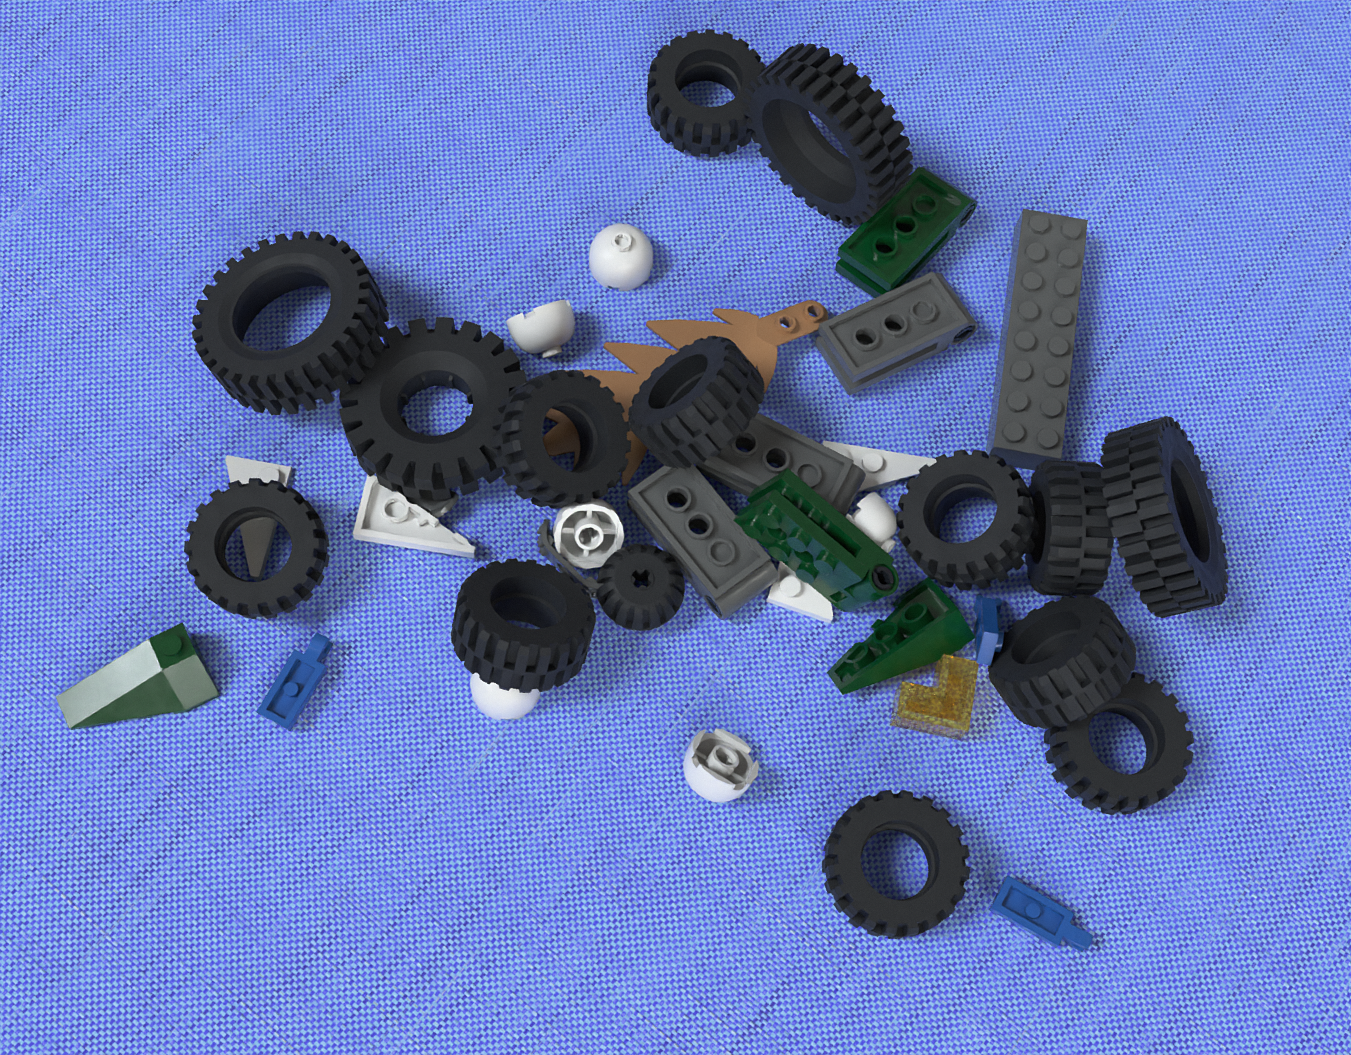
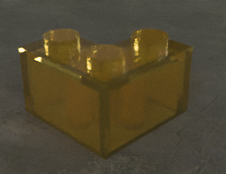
[890,654,979,740]

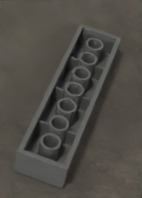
[986,209,1088,471]

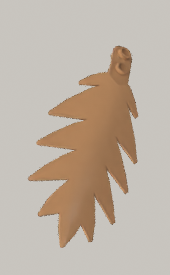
[543,300,828,486]

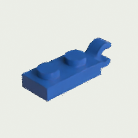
[973,594,1004,665]
[256,632,333,731]
[989,875,1094,952]

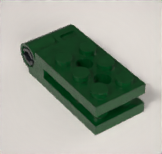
[835,166,978,298]
[733,468,899,612]

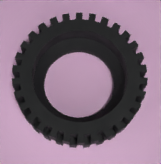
[743,43,913,225]
[192,231,389,415]
[1100,416,1228,618]

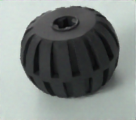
[597,543,685,631]

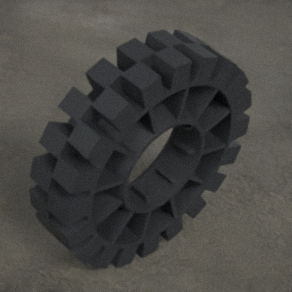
[339,317,527,500]

